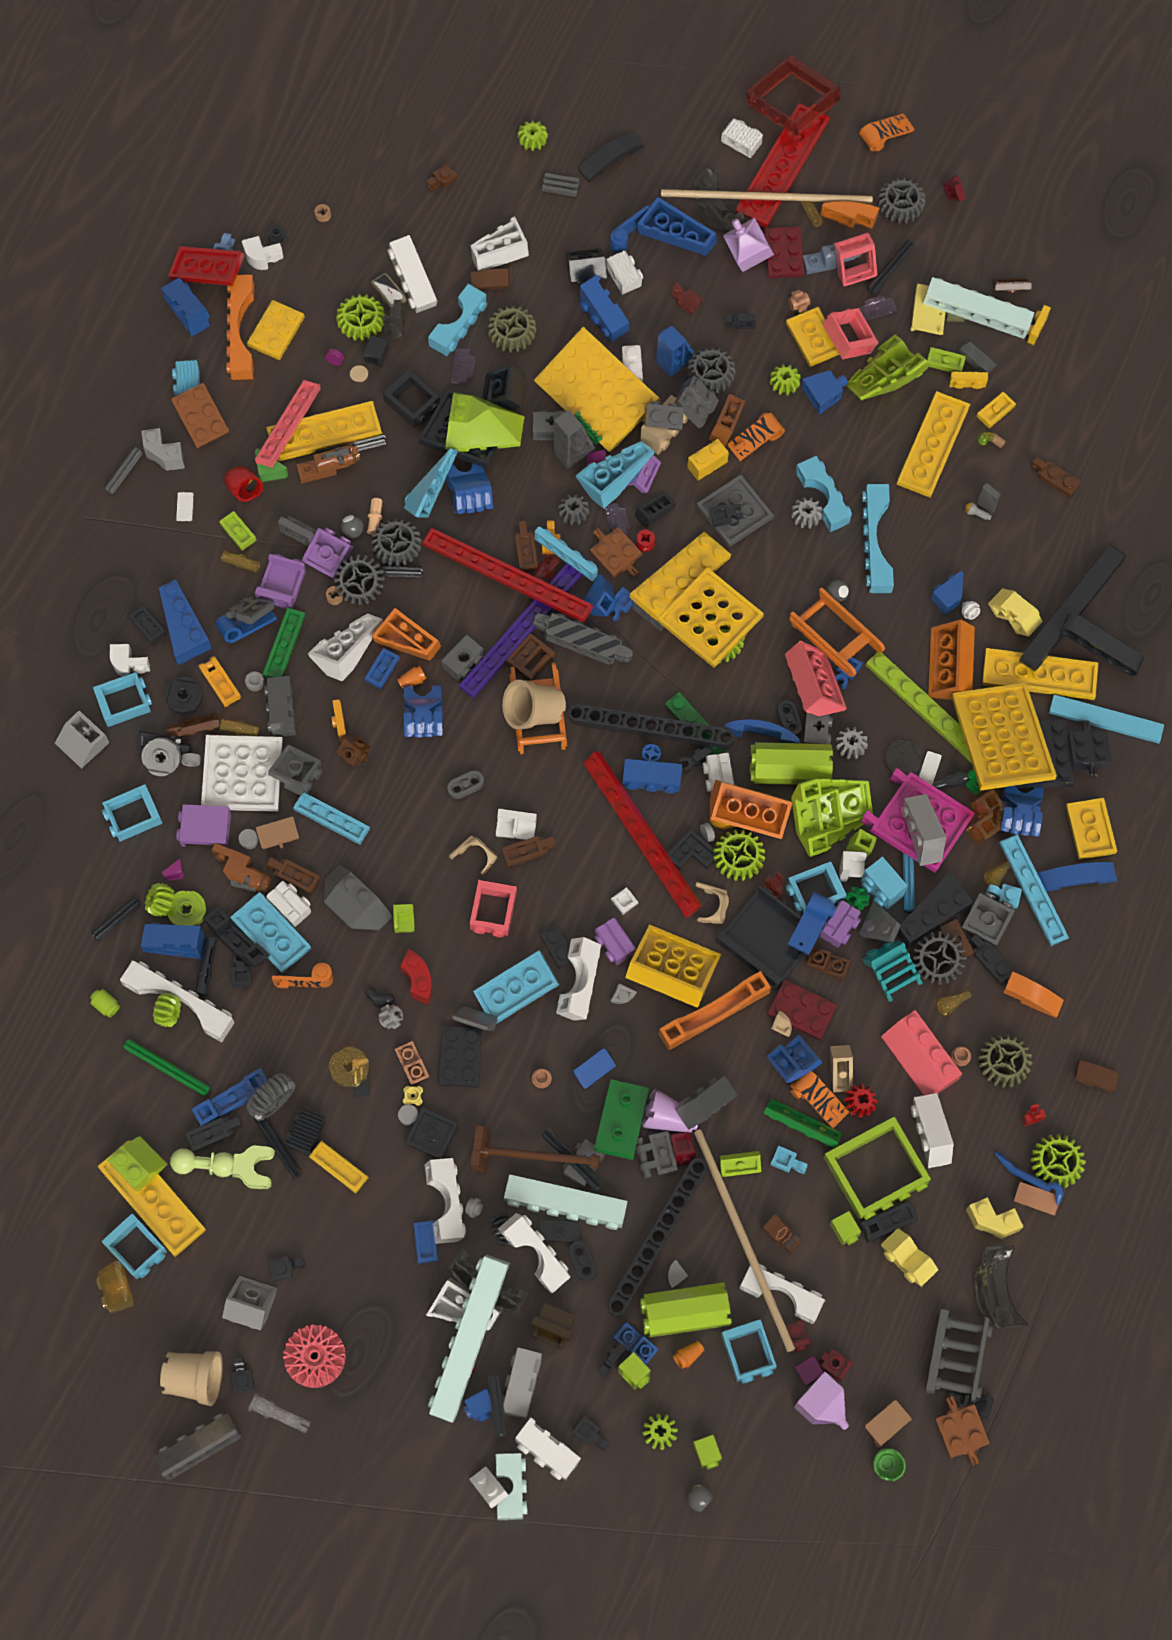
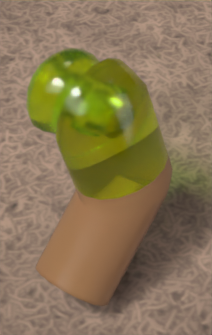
[978,432,1006,448]

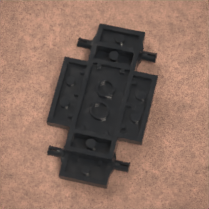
[1016,720,1112,788]

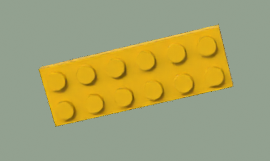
[896,391,970,498]
[267,401,382,462]
[629,532,731,621]
[982,648,1098,700]
[98,1140,206,1257]

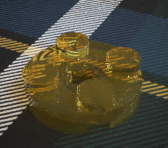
[329,1047,369,1087]

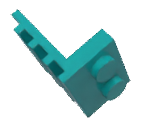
[862,940,922,1002]

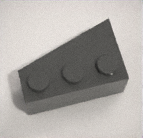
[264,676,296,737]
[675,1076,738,1130]

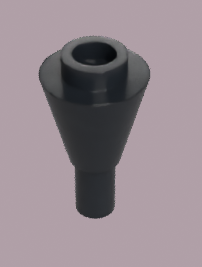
[932,769,968,789]

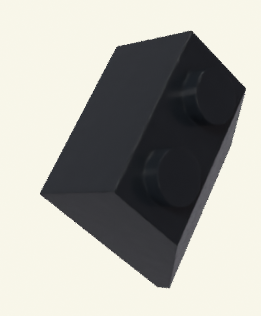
[566,248,607,284]
[482,365,527,410]

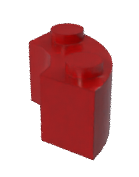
[400,949,432,1005]

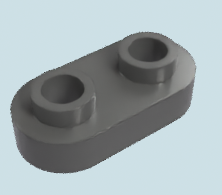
[447,771,484,799]

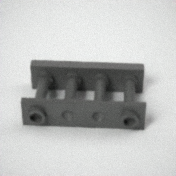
[926,1309,993,1403]

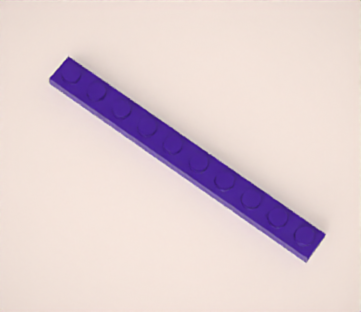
[459,554,590,699]

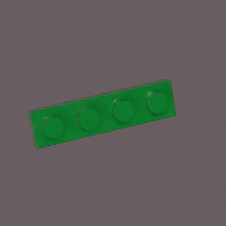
[263,608,306,678]
[665,692,726,755]
[764,1098,843,1148]

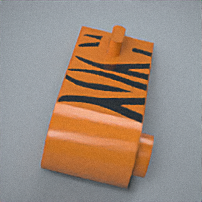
[859,114,914,151]
[727,412,785,462]
[272,963,334,988]
[790,1071,849,1128]

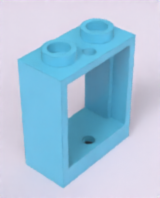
[93,672,152,727]
[102,785,162,842]
[786,861,847,915]
[101,1214,167,1280]
[721,1319,777,1384]

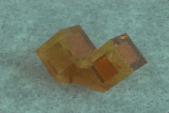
[966,789,1004,845]

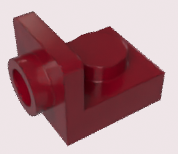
[943,175,966,202]
[670,1132,695,1165]
[785,1320,811,1352]

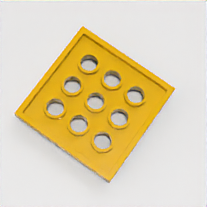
[658,568,764,668]

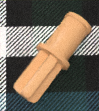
[367,498,382,535]

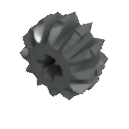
[558,494,589,526]

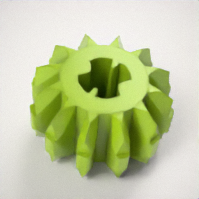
[518,120,548,152]
[770,364,800,396]
[144,883,175,917]
[153,993,181,1027]
[643,1414,678,1450]

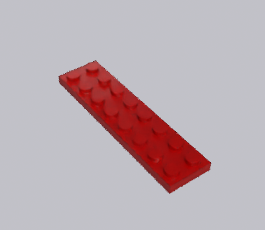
[735,103,830,228]

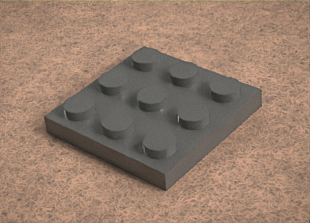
[696,475,774,547]

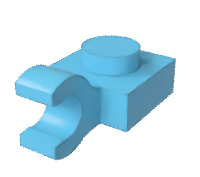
[987,884,1022,909]
[771,1146,808,1174]

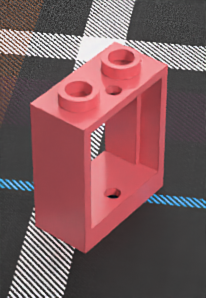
[834,233,877,287]
[823,308,878,359]
[470,880,517,937]

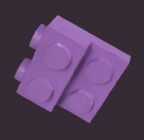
[301,527,354,579]

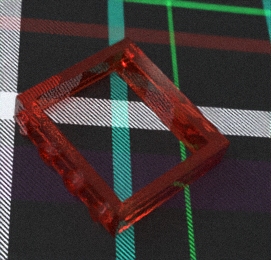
[746,55,841,136]

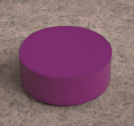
[325,349,344,366]

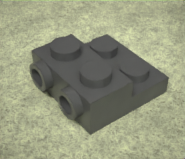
[674,376,719,428]
[268,745,322,796]
[962,891,1015,945]

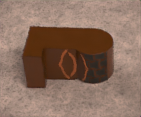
[761,1214,801,1253]

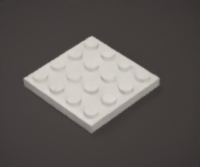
[201,735,283,811]

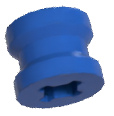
[642,744,661,762]

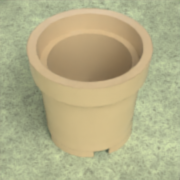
[502,680,566,730]
[160,1351,223,1406]

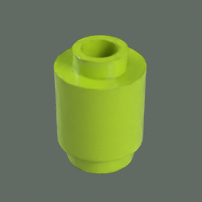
[90,989,120,1018]

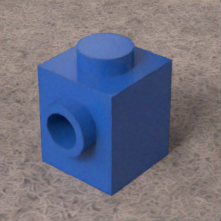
[463,1389,492,1422]

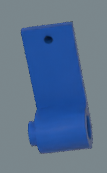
[610,206,649,255]
[216,610,277,643]
[788,892,837,955]

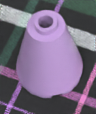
[642,1089,698,1133]

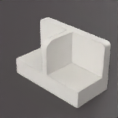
[496,809,537,840]
[839,851,867,882]

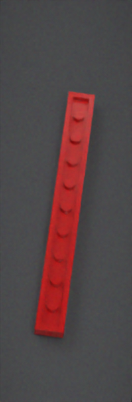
[422,528,593,623]
[583,751,702,918]

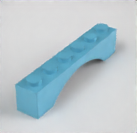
[862,484,894,593]

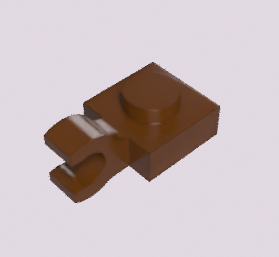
[427,163,457,192]

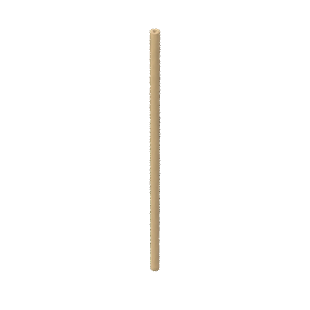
[661,189,873,203]
[694,1130,795,1352]

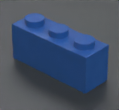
[623,759,682,794]

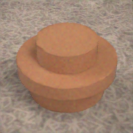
[951,1046,971,1066]
[532,1069,552,1089]

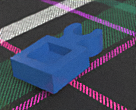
[608,587,633,622]
[835,657,863,690]

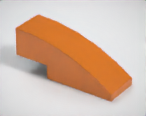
[821,201,879,229]
[1003,971,1064,1018]

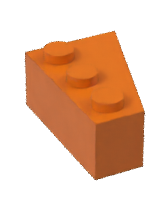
[372,608,442,661]

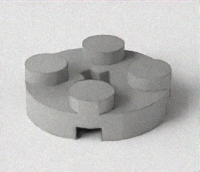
[142,737,181,776]

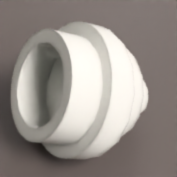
[961,601,980,620]

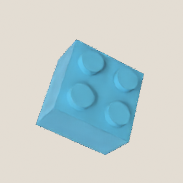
[861,857,908,911]

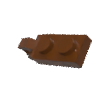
[1031,457,1081,497]
[515,521,538,571]
[166,712,220,738]
[501,836,556,867]
[267,857,320,894]

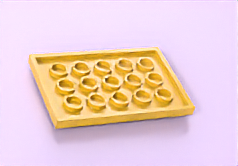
[534,327,660,453]
[952,683,1056,790]

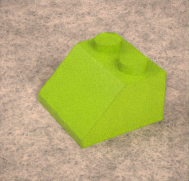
[107,1136,168,1192]

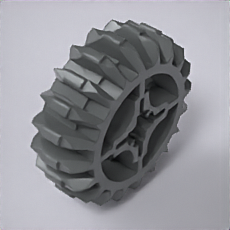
[878,177,926,224]
[687,346,736,394]
[371,518,422,566]
[334,554,385,605]
[913,931,967,984]
[246,1073,296,1121]

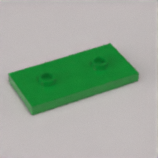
[594,1080,649,1160]

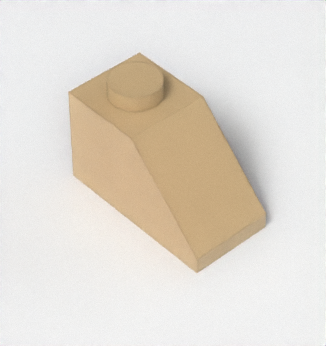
[830,1045,853,1092]

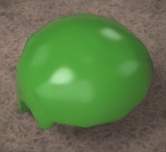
[873,1448,906,1481]

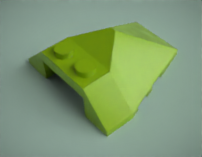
[846,334,928,400]
[445,392,524,452]
[791,778,873,857]

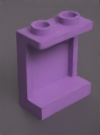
[255,554,306,609]
[177,805,231,848]

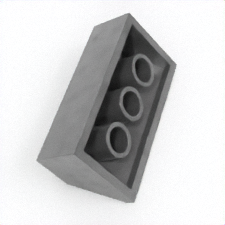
[155,1413,242,1480]

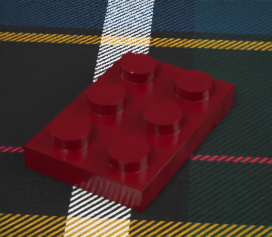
[764,227,804,278]
[767,980,837,1041]

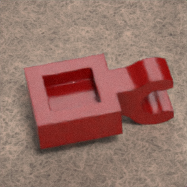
[1021,1103,1046,1127]

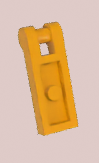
[198,656,241,707]

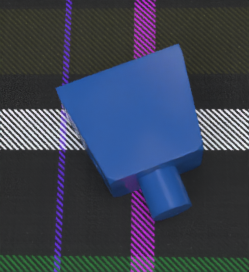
[801,371,848,414]

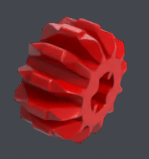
[843,1083,878,1118]

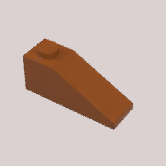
[708,394,746,447]

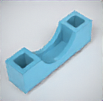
[428,284,487,356]
[795,456,852,532]

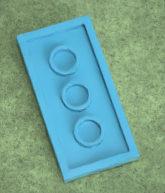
[230,892,312,974]
[473,951,560,1024]

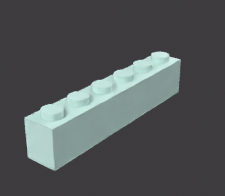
[923,277,1034,339]
[504,1174,627,1230]

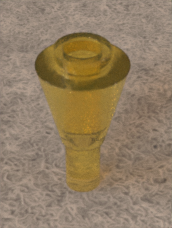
[984,860,1011,887]
[937,990,972,1016]

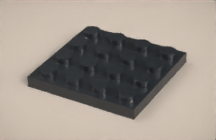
[419,389,497,469]

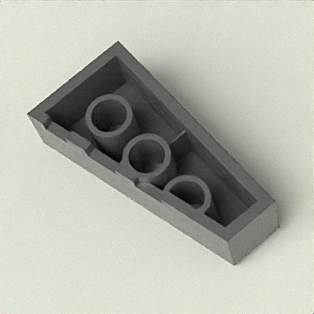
[554,410,596,469]

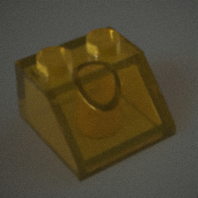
[96,1261,135,1313]

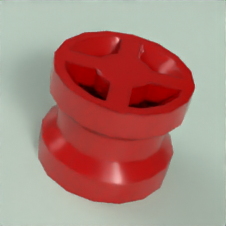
[636,529,655,552]

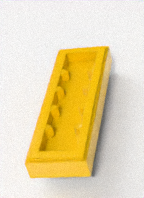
[309,1141,368,1194]

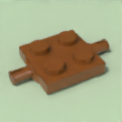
[590,527,642,578]
[936,1395,990,1466]

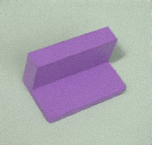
[628,455,661,493]

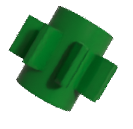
[845,886,870,911]

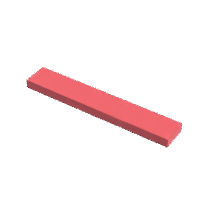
[255,380,321,468]

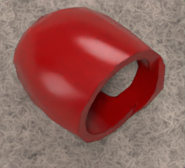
[224,466,263,502]

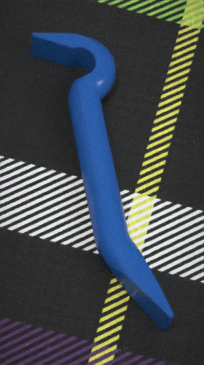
[995,1151,1064,1205]

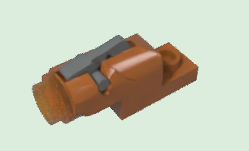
[296,445,360,484]
[212,843,272,892]

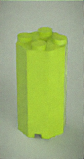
[749,742,833,785]
[640,1283,731,1338]

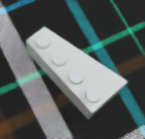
[387,235,437,313]

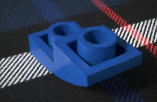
[612,1322,658,1365]

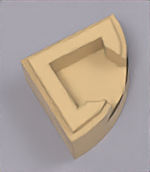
[771,1011,792,1037]

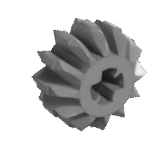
[791,497,822,529]
[835,727,868,759]

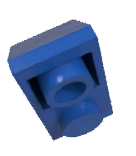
[931,571,963,615]
[584,574,616,617]

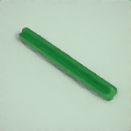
[124,1039,210,1096]

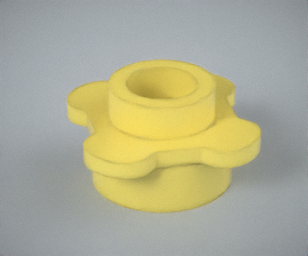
[403,1086,423,1106]

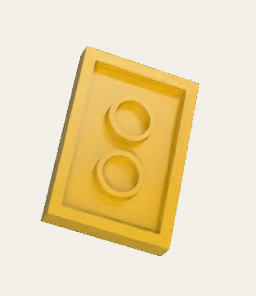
[247,300,305,360]
[786,307,840,367]
[1065,798,1117,860]

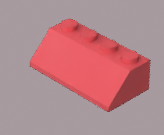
[785,641,847,716]
[881,1010,962,1096]

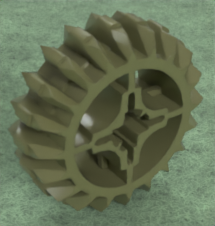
[488,305,536,353]
[978,1034,1032,1088]

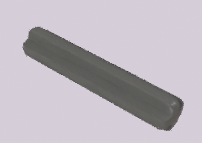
[105,447,142,494]

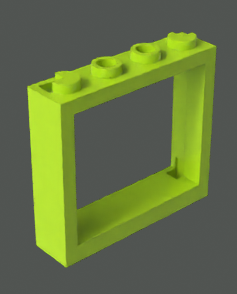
[823,1117,931,1220]

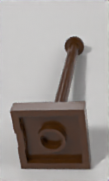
[470,1125,600,1174]

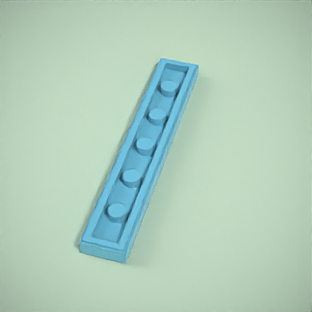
[1049,695,1164,744]
[999,834,1069,947]

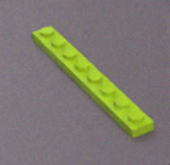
[866,652,972,763]

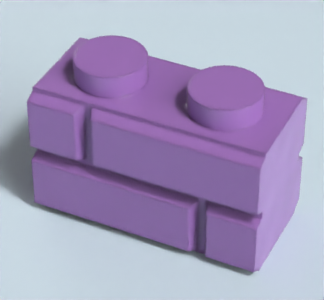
[820,900,861,948]
[594,918,636,965]

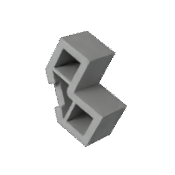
[142,428,185,471]

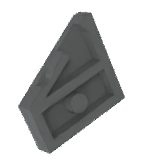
[859,901,901,942]

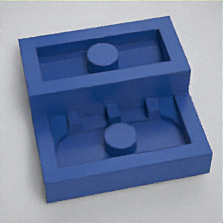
[766,1035,822,1083]

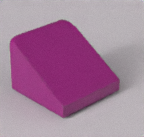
[587,450,606,466]
[162,859,185,881]
[795,1356,824,1386]

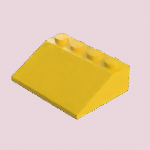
[625,924,721,1008]

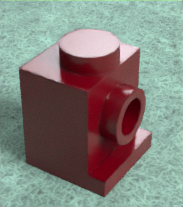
[820,1349,853,1382]

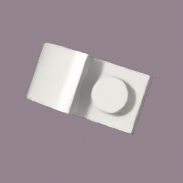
[242,236,283,270]
[110,644,150,677]

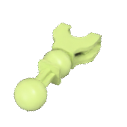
[170,1146,275,1189]

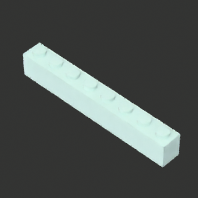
[428,1255,509,1422]

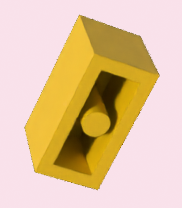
[687,439,729,481]

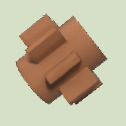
[788,290,810,313]

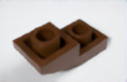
[471,269,510,290]
[807,947,851,980]
[1074,1060,1119,1093]

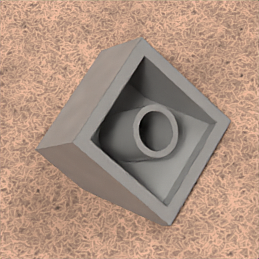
[222,1276,278,1330]

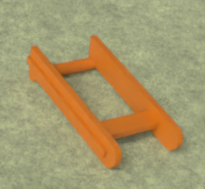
[789,587,885,677]
[509,662,567,754]

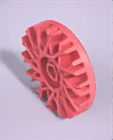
[283,1324,346,1388]

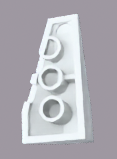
[308,613,383,681]

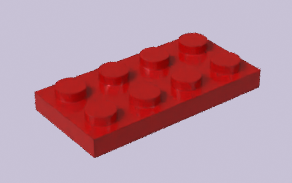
[168,246,244,286]

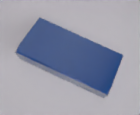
[573,1048,616,1089]

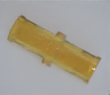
[221,550,260,573]
[220,718,260,736]

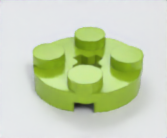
[167,890,207,926]

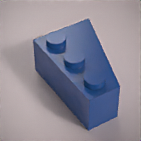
[579,274,629,342]
[161,278,210,337]
[656,326,695,377]
[141,923,205,959]

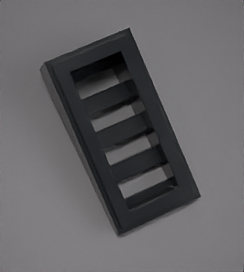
[635,492,676,528]

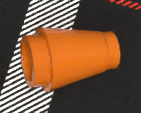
[397,666,427,689]
[673,1341,704,1369]

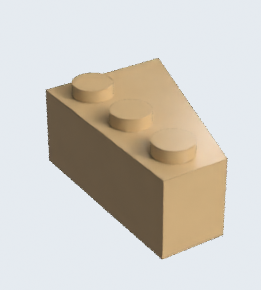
[640,395,689,455]

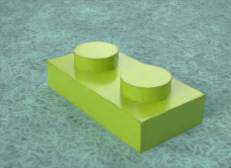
[927,347,966,372]
[219,511,257,551]
[720,1151,761,1177]

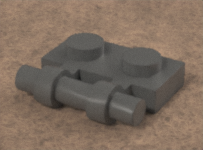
[226,596,274,624]
[635,1131,678,1179]

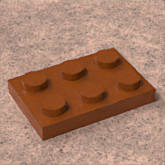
[171,383,229,449]

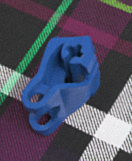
[446,463,493,514]
[404,685,443,738]
[998,785,1044,836]

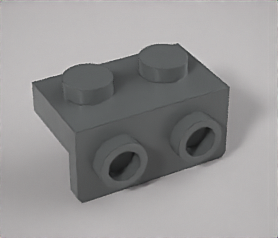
[644,401,684,431]

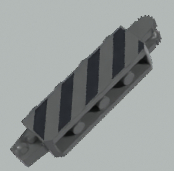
[533,613,633,665]

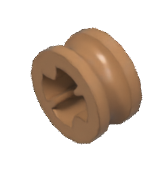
[314,204,331,222]
[326,586,343,605]

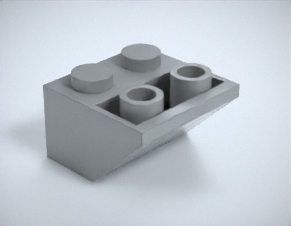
[55,711,109,769]

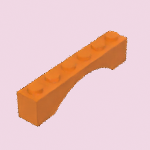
[227,275,254,380]
[659,971,771,1051]

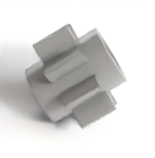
[379,1004,403,1029]

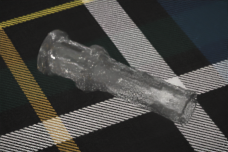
[248,1393,311,1434]

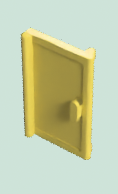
[911,283,946,335]

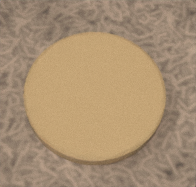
[350,365,368,382]

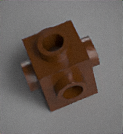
[336,733,371,766]

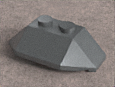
[324,865,393,931]

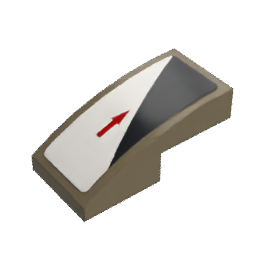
[371,273,407,309]

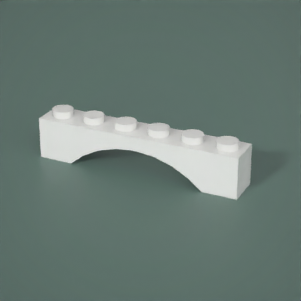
[120,961,234,1042]

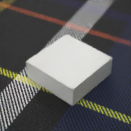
[611,887,638,915]

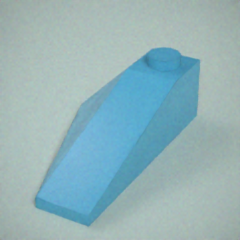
[576,441,655,508]
[404,448,458,518]

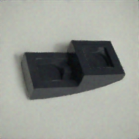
[946,1390,994,1420]

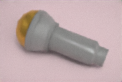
[965,502,992,520]

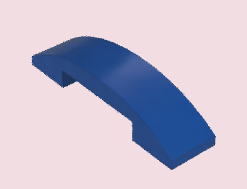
[724,719,800,744]
[1038,862,1117,892]
[192,1068,268,1126]

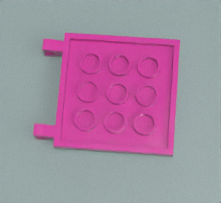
[861,768,975,873]

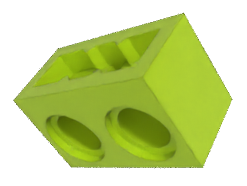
[618,1352,651,1390]

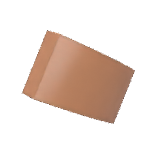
[394,1041,429,1085]
[1014,1182,1059,1216]

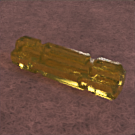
[800,201,823,227]

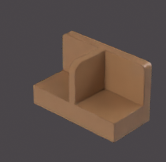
[256,817,299,849]
[865,1400,912,1448]

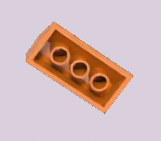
[928,620,975,700]
[710,780,793,839]

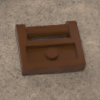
[506,633,556,681]

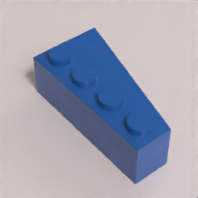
[637,197,717,256]
[159,579,212,665]

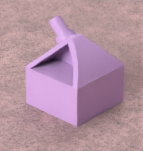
[723,218,774,272]
[794,1372,849,1430]

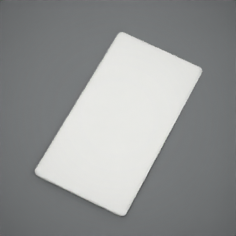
[176,492,193,521]

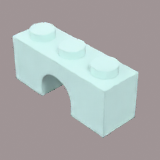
[496,1453,527,1520]

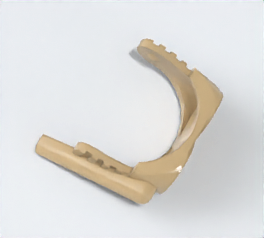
[449,836,498,875]
[695,882,729,924]

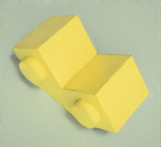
[988,588,1043,637]
[966,1197,1023,1239]
[881,1228,938,1286]

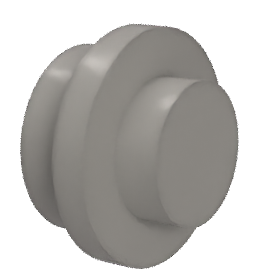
[465,1198,483,1218]

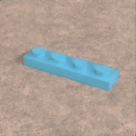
[535,526,598,581]
[293,793,370,845]

